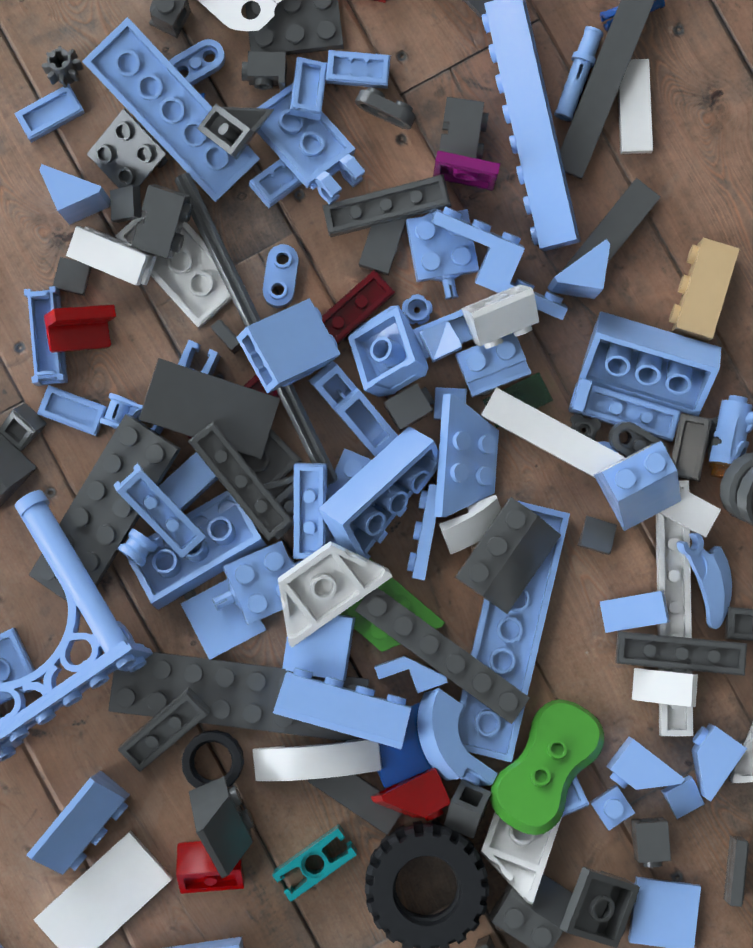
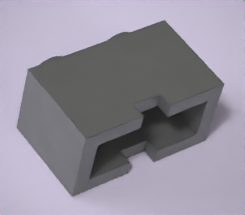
[439,97,489,160]
[131,184,193,258]

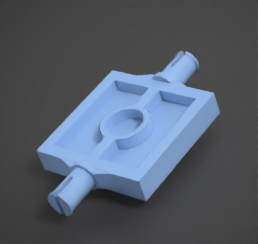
[405,209,479,299]
[212,541,304,625]

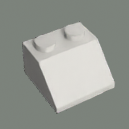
[461,284,539,349]

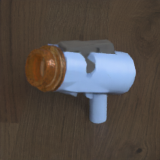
[707,395,753,479]

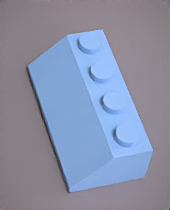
[578,311,721,417]
[273,668,411,749]

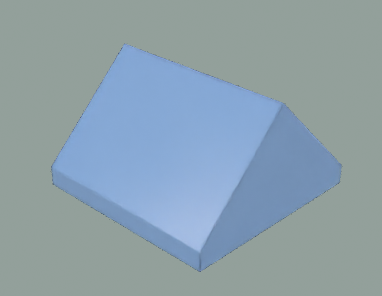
[39,164,110,225]
[547,239,610,299]

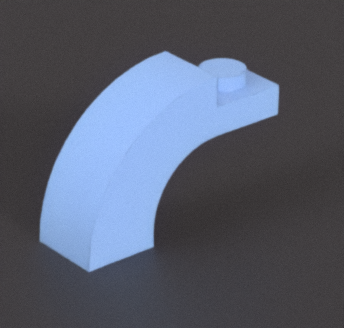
[417,688,498,787]

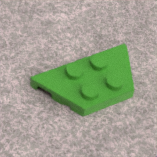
[339,558,445,652]

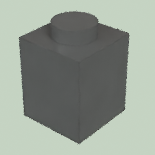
[384,383,435,432]
[444,779,492,839]
[631,817,671,868]

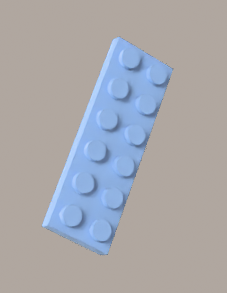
[82,17,260,202]

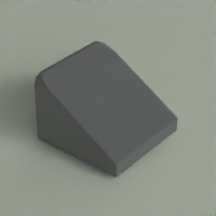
[0,404,47,452]
[577,516,617,555]

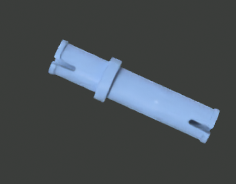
[554,26,604,121]

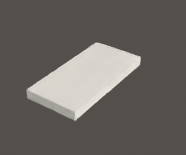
[115,210,232,329]
[33,830,173,948]

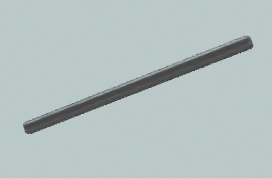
[175,173,337,485]

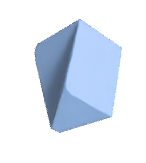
[419,320,462,363]

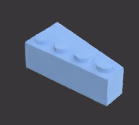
[318,426,439,559]

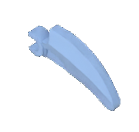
[677,533,732,629]

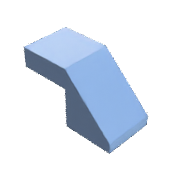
[374,655,448,693]

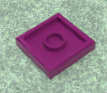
[433,150,500,191]

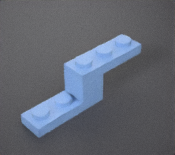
[432,206,568,320]

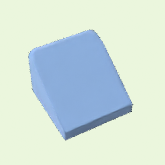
[661,775,705,819]

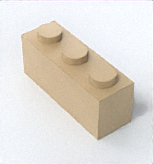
[669,237,740,343]

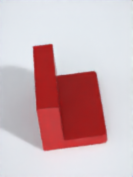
[44,304,116,353]
[176,841,244,894]

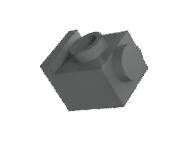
[149,0,191,38]
[242,51,287,91]

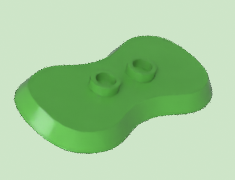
[490,699,604,835]

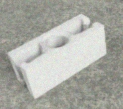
[66,226,157,285]

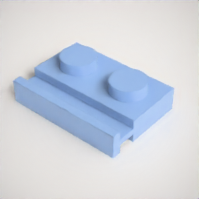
[455,333,531,397]

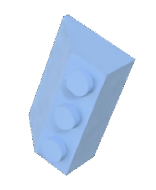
[27,771,130,875]

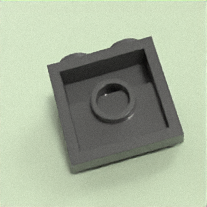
[560,867,640,948]

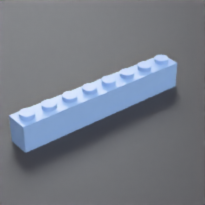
[482,0,581,251]

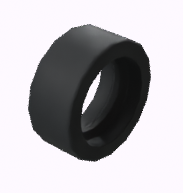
[181,730,244,788]

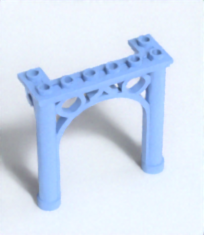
[0,490,153,762]

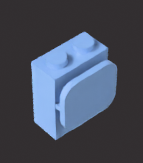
[236,298,340,393]

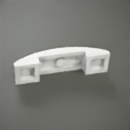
[252,739,382,781]

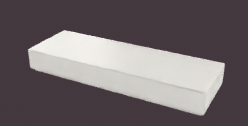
[618,59,653,154]

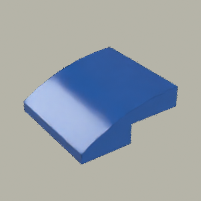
[377,702,432,788]

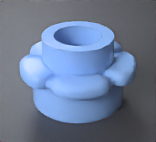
[402,294,433,325]

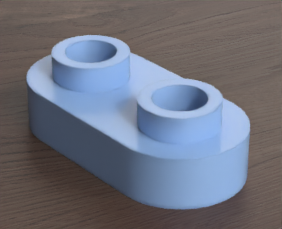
[169,39,225,86]
[263,244,299,308]

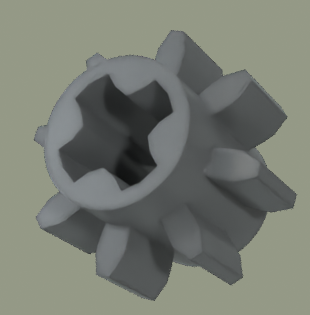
[42,46,84,88]

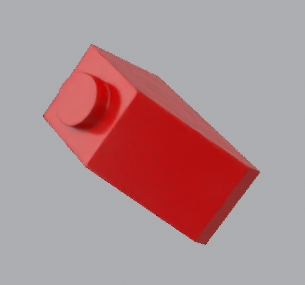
[370,768,451,821]

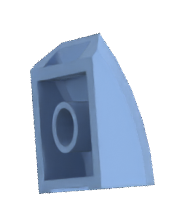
[348,305,429,397]

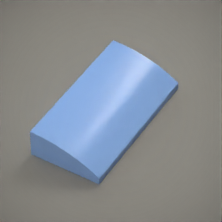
[127,490,267,610]

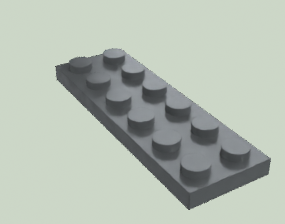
[29,414,181,601]

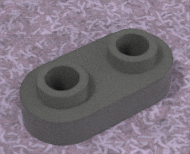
[355,87,416,130]
[608,421,669,457]

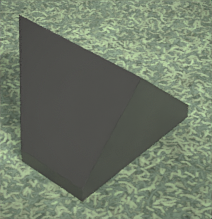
[197,104,274,160]

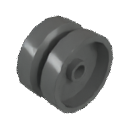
[720,452,753,526]

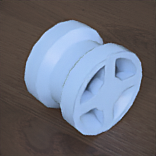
[117,528,158,567]

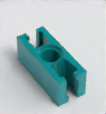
[272,824,357,902]

